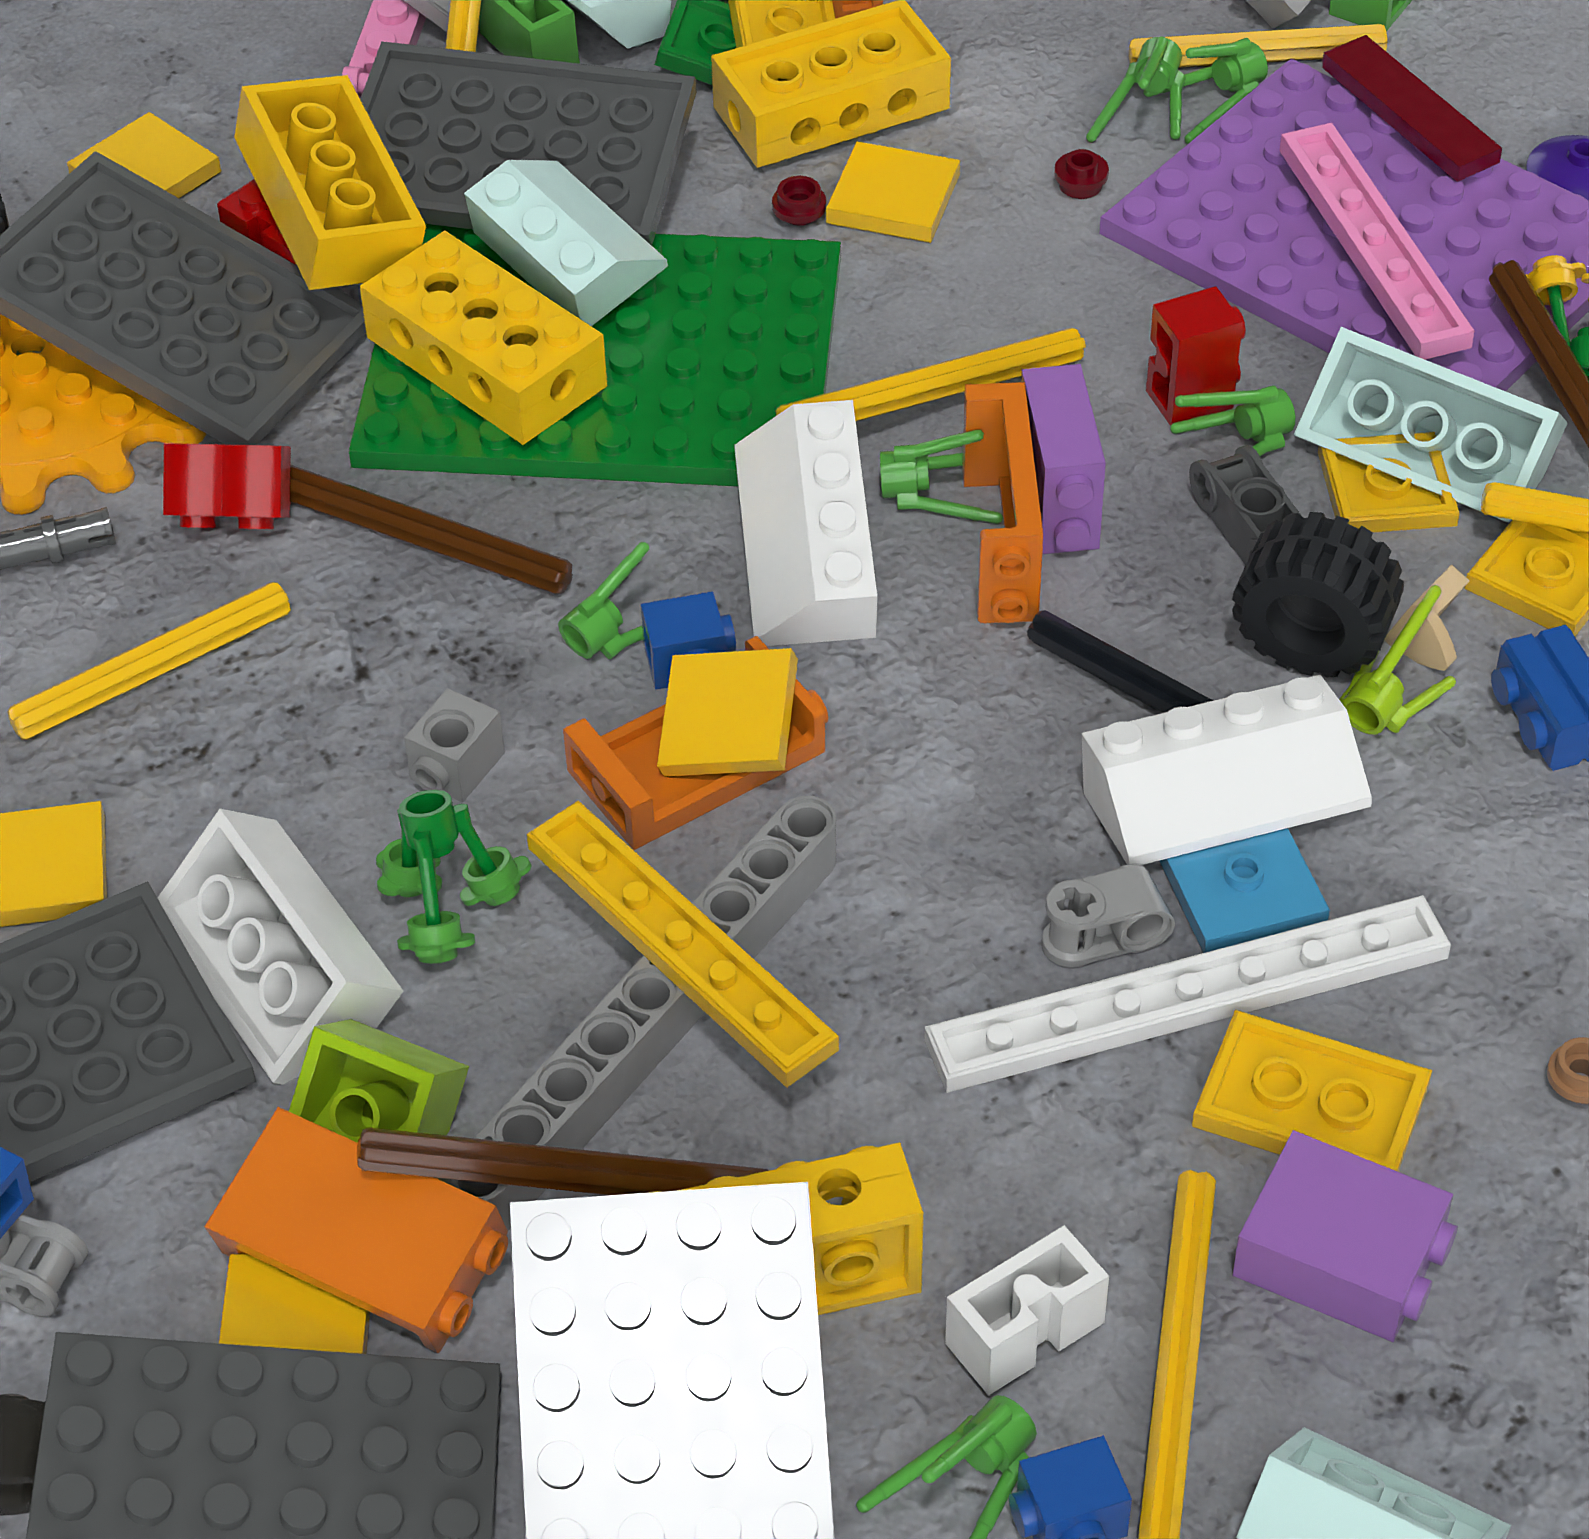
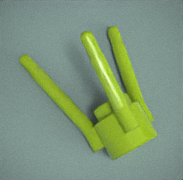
[1339,585,1456,735]

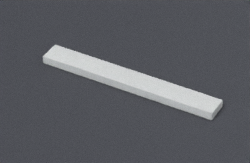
[924,895,1451,1093]

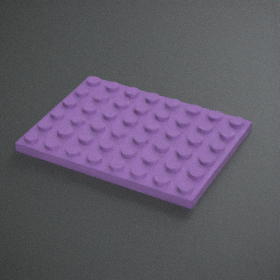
[1099,58,1589,391]

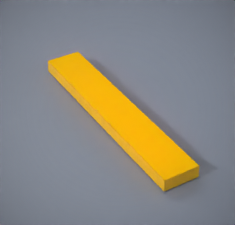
[527,801,839,1088]

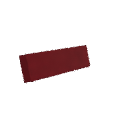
[1322,35,1502,182]

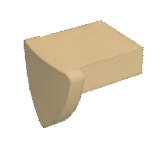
[1385,564,1470,671]

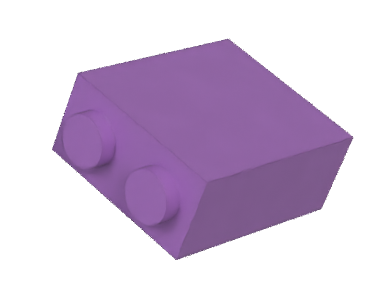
[1021,364,1106,554]
[1233,1130,1458,1342]

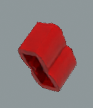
[163,443,291,529]

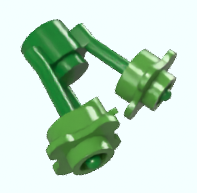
[376,790,532,964]

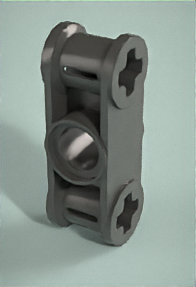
[1189,445,1302,565]

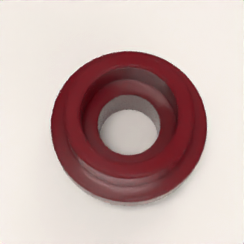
[1054,149,1109,199]
[772,175,826,226]

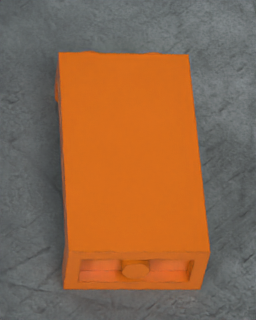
[962,382,1043,623]
[563,636,829,850]
[204,1107,508,1353]

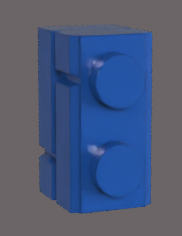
[1491,625,1589,771]

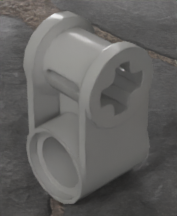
[1041,864,1175,968]
[0,1214,88,1317]

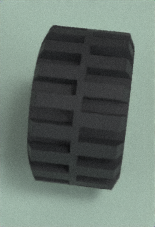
[1232,512,1404,678]

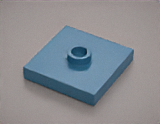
[1160,828,1330,953]

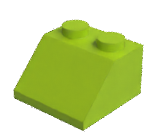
[289,1019,469,1143]

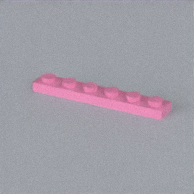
[1280,123,1475,360]

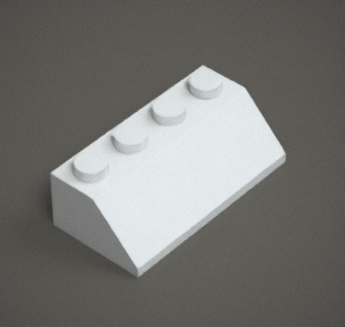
[734,400,877,646]
[1081,675,1372,865]
[158,808,403,1085]

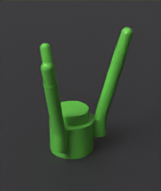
[1086,36,1186,142]
[1143,38,1268,144]
[1170,385,1295,457]
[880,430,1003,524]
[558,542,649,659]
[856,1395,1037,1539]

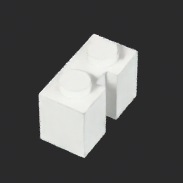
[945,1225,1109,1396]

